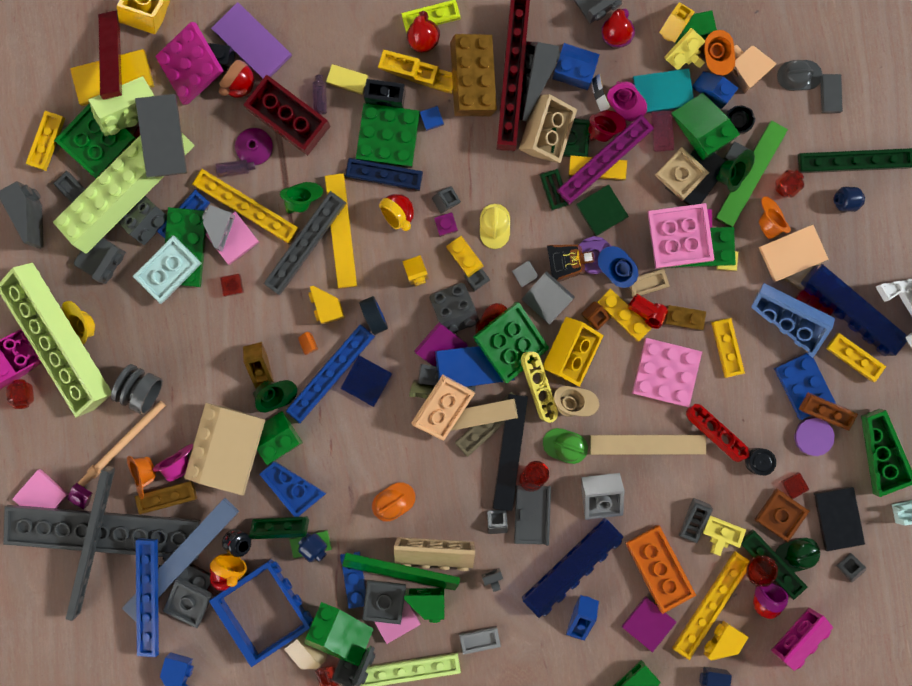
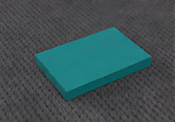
[632,68,694,114]

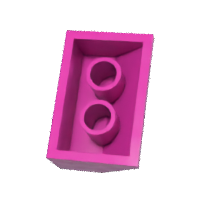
[771,608,833,671]

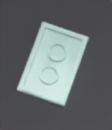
[133,236,202,304]

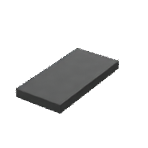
[135,94,187,178]

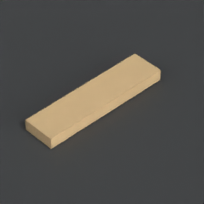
[451,399,518,431]

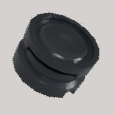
[745,448,776,476]

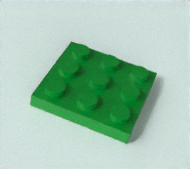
[356,103,420,168]
[54,104,136,179]
[473,302,549,383]

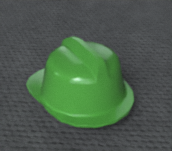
[543,428,588,464]

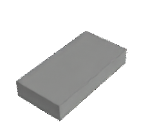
[459,626,501,655]

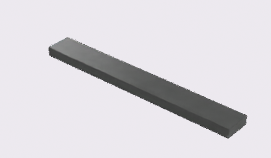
[66,466,115,621]

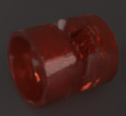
[519,461,549,492]

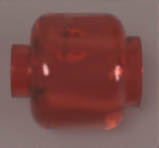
[775,170,805,198]
[6,379,34,409]

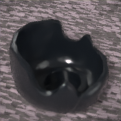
[726,105,756,134]

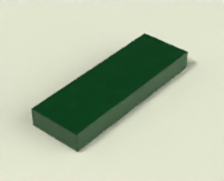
[249,516,309,540]

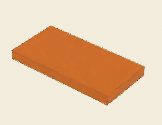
[625,525,696,614]

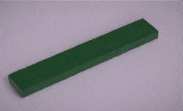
[798,148,912,173]

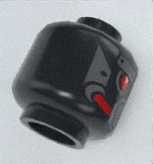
[222,529,251,557]

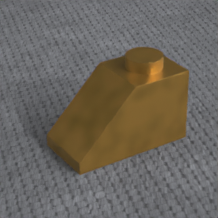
[243,342,274,389]

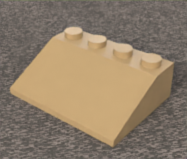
[184,403,265,495]
[394,537,475,571]

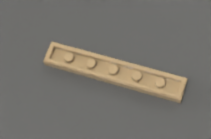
[590,435,706,455]

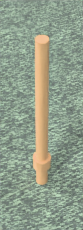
[78,401,166,487]

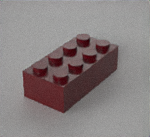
[243,75,330,156]

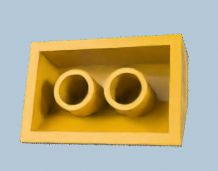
[543,317,604,387]

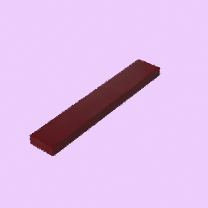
[98,10,122,100]

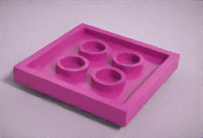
[155,22,224,105]

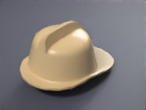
[554,386,599,417]

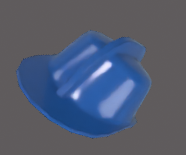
[598,246,639,288]

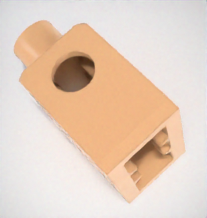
[730,44,776,93]

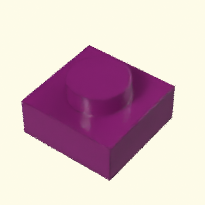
[434,212,458,237]
[67,483,93,510]

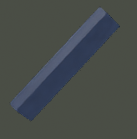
[345,158,423,191]

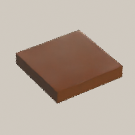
[754,488,810,543]

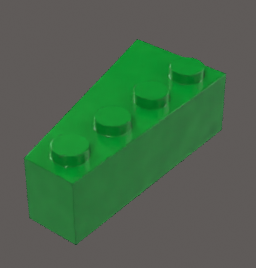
[861,409,912,497]

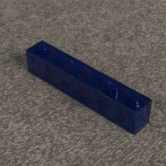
[801,264,907,356]
[522,518,623,618]

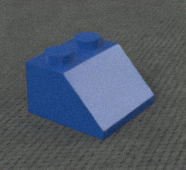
[552,43,600,91]

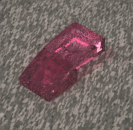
[651,110,674,152]

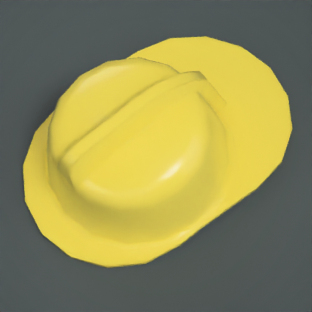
[480,204,510,249]

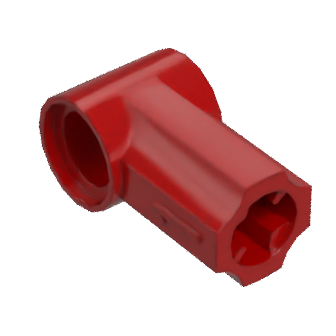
[628,294,668,329]

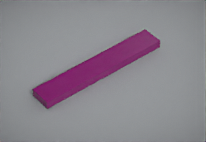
[557,114,654,205]

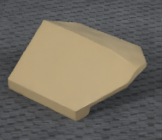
[284,629,328,669]

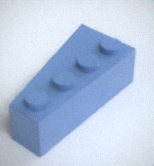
[751,283,835,358]

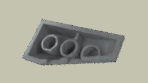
[519,41,560,121]

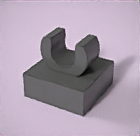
[482,568,503,592]

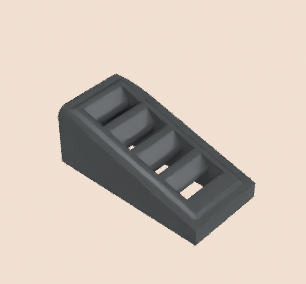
[679,498,713,543]

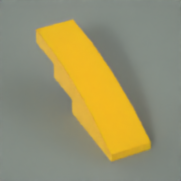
[378,49,453,94]

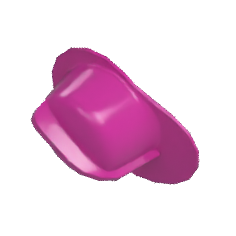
[607,81,647,121]
[153,444,194,482]

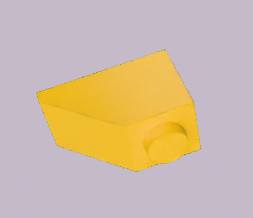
[659,2,695,43]

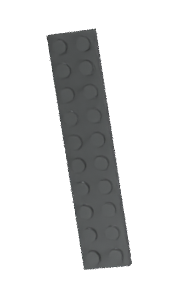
[3,505,201,560]

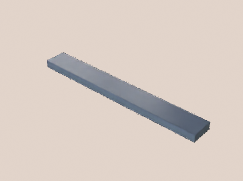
[122,498,239,622]

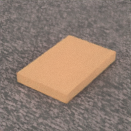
[759,225,829,282]
[411,374,475,441]

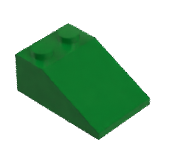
[671,93,740,161]
[304,602,374,666]

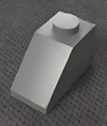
[202,205,235,251]

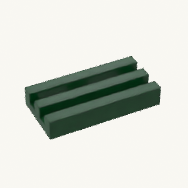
[540,169,569,211]

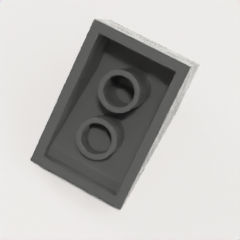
[0,181,43,249]

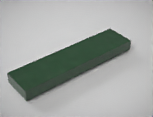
[741,529,808,600]

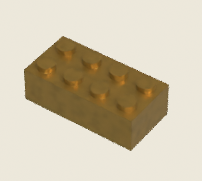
[450,34,497,116]

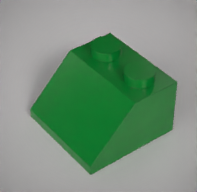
[257,411,303,465]
[404,588,445,623]

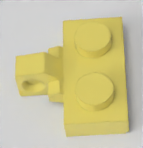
[664,28,705,70]
[702,516,746,556]

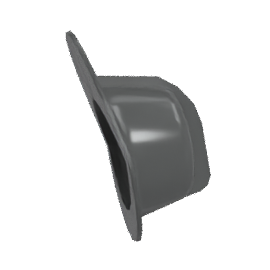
[777,60,822,91]

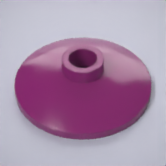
[235,128,273,166]

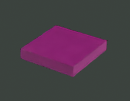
[414,322,468,366]
[621,596,677,653]

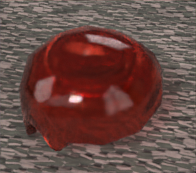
[747,555,778,587]

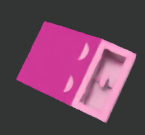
[0,329,42,389]

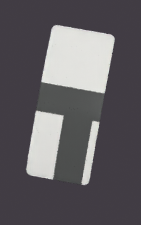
[591,74,610,111]

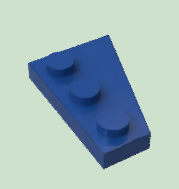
[259,461,326,517]

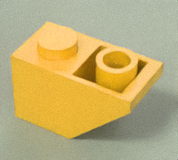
[402,255,429,287]
[308,286,345,325]
[703,620,749,661]

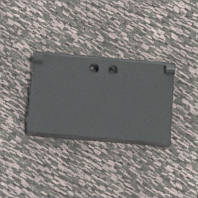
[514,485,551,546]

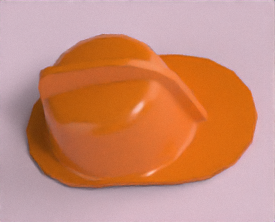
[704,30,735,76]
[759,196,791,239]
[127,456,156,500]
[372,482,415,522]

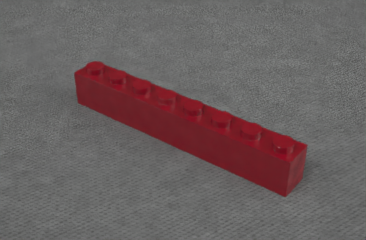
[496,0,530,151]

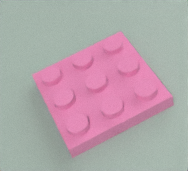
[647,203,714,269]
[632,338,702,407]

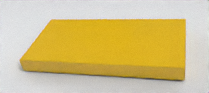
[70,49,154,106]

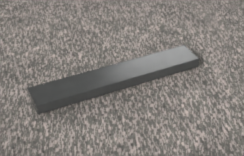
[263,191,347,295]

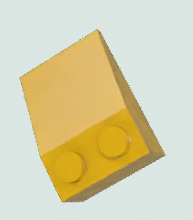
[117,0,170,34]

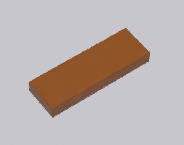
[799,392,858,431]

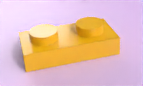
[446,236,484,277]

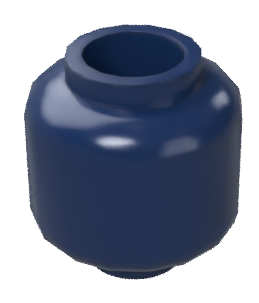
[833,187,865,212]
[298,533,327,563]

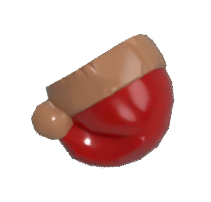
[218,60,255,98]

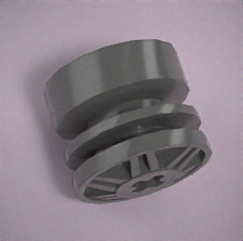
[111,364,163,415]

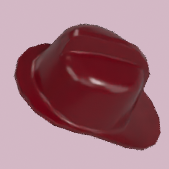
[588,110,627,142]

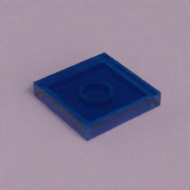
[340,355,393,407]

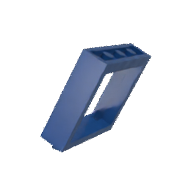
[209,559,313,667]

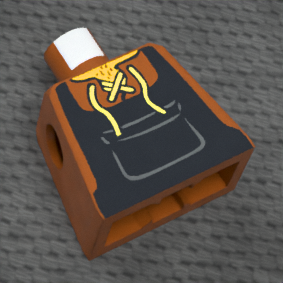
[547,245,594,282]

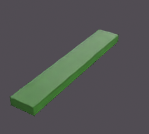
[715,120,788,227]

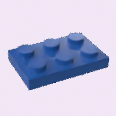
[774,352,836,420]

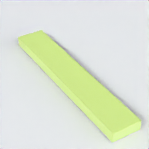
[360,652,461,686]

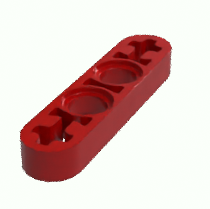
[686,404,749,462]

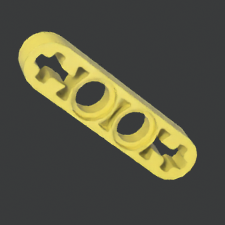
[521,351,558,423]

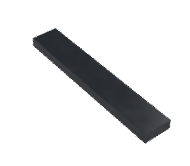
[492,394,528,511]

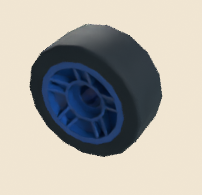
[359,296,388,335]

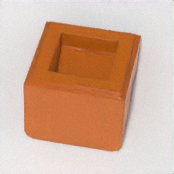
[298,332,318,355]

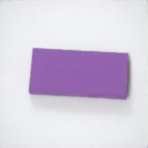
[211,2,292,79]

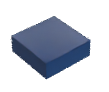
[420,106,444,131]

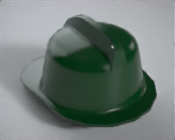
[716,149,755,192]
[253,380,298,413]
[775,538,821,572]

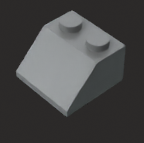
[581,473,625,520]

